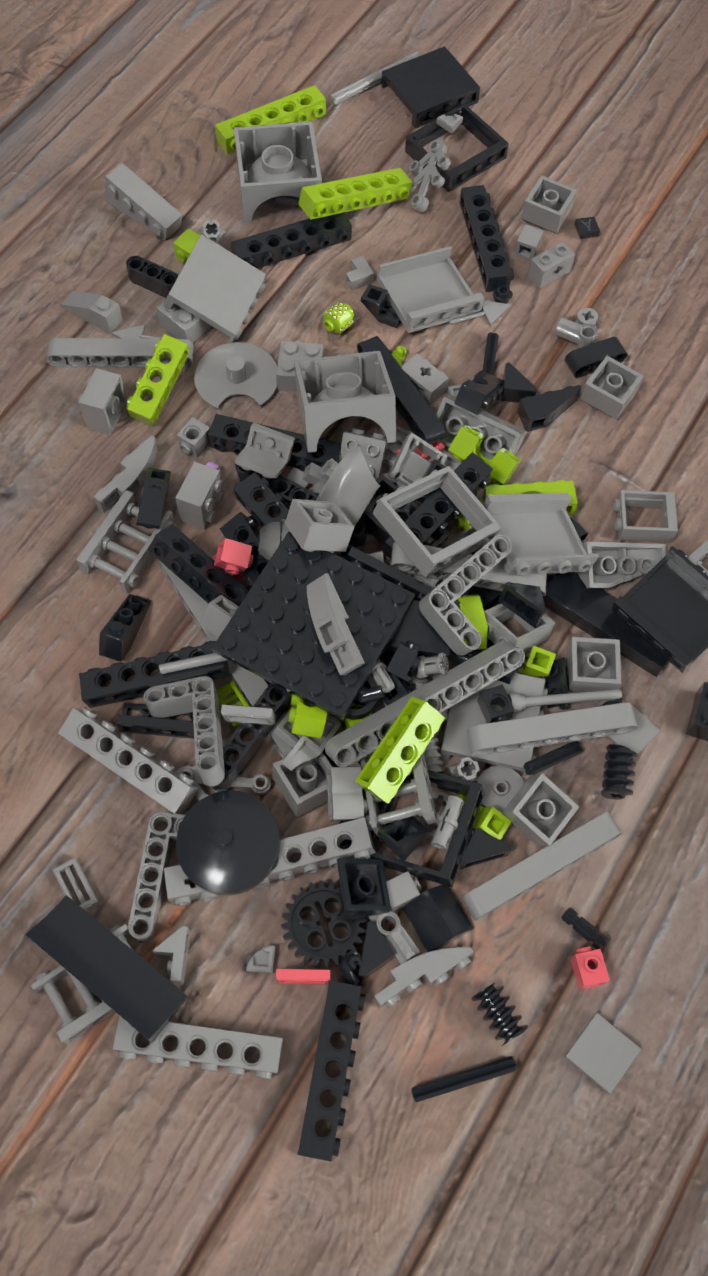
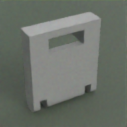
[388,432,447,486]

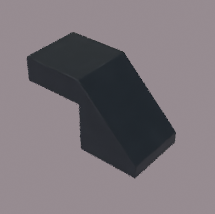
[361,284,401,328]

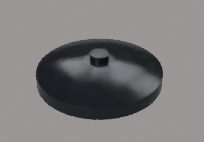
[176,790,281,895]

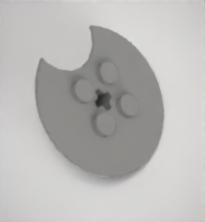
[194,342,277,409]

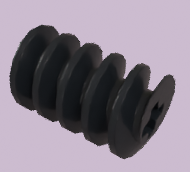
[601,744,637,800]
[471,983,528,1046]

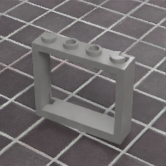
[373,466,502,578]

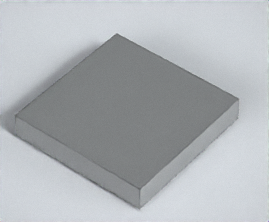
[564,1013,641,1094]

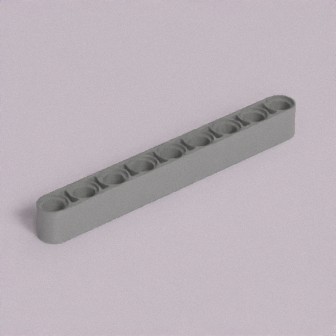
[325,641,525,767]

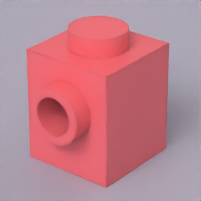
[214,538,253,575]
[570,946,610,990]

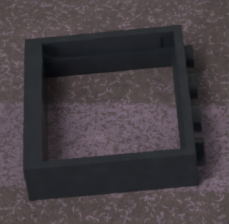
[405,104,509,192]
[368,770,485,888]

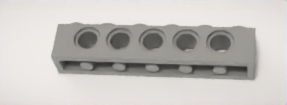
[58,707,199,814]
[255,817,375,888]
[112,1015,283,1079]

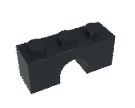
[454,370,504,415]

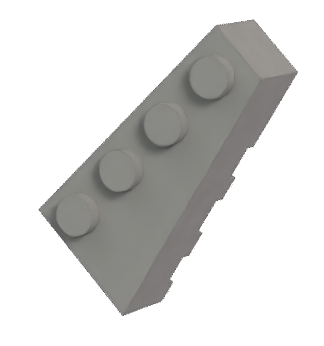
[105,163,182,240]

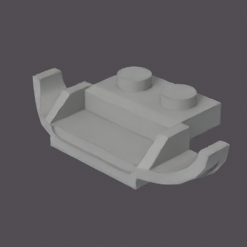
[273,705,342,771]

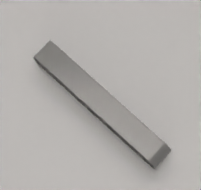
[47,338,194,368]
[391,542,547,596]
[467,703,638,756]
[462,812,622,921]

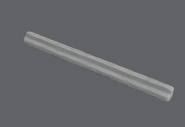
[330,51,421,105]

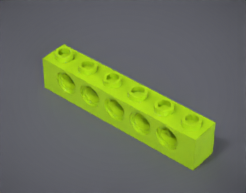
[215,85,326,154]
[298,168,413,220]

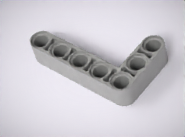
[419,535,512,656]
[143,676,225,786]
[128,812,185,943]

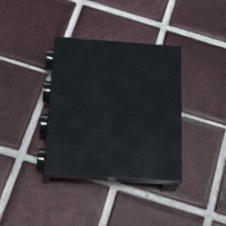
[381,46,480,129]
[611,546,708,673]

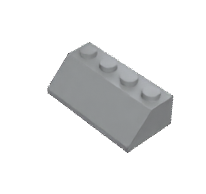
[436,395,527,459]

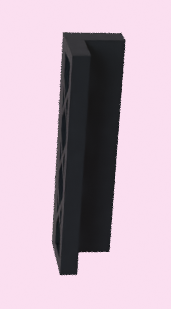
[116,703,194,739]

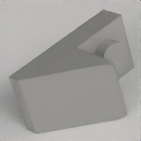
[153,926,191,985]

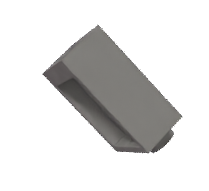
[613,490,678,542]
[484,604,555,651]

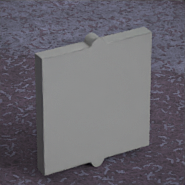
[607,705,661,760]

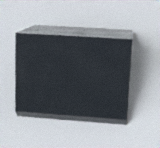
[337,858,391,920]
[403,885,474,953]

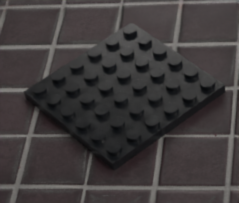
[212,531,416,720]

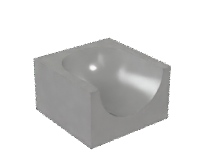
[234,122,322,223]
[294,351,396,452]

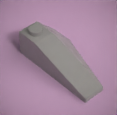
[576,542,666,588]

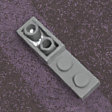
[94,435,158,513]
[307,573,365,675]
[373,947,474,1009]

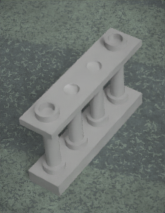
[76,490,175,594]
[358,730,438,836]
[30,924,131,1045]

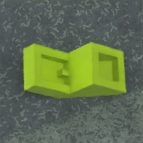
[457,595,488,650]
[517,646,556,677]
[457,795,512,840]

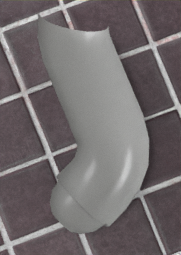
[258,445,382,560]

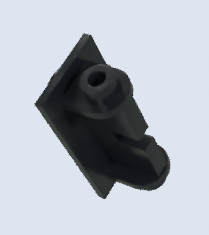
[544,657,571,710]

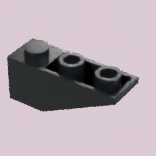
[517,385,582,432]
[136,467,171,529]
[99,594,151,662]

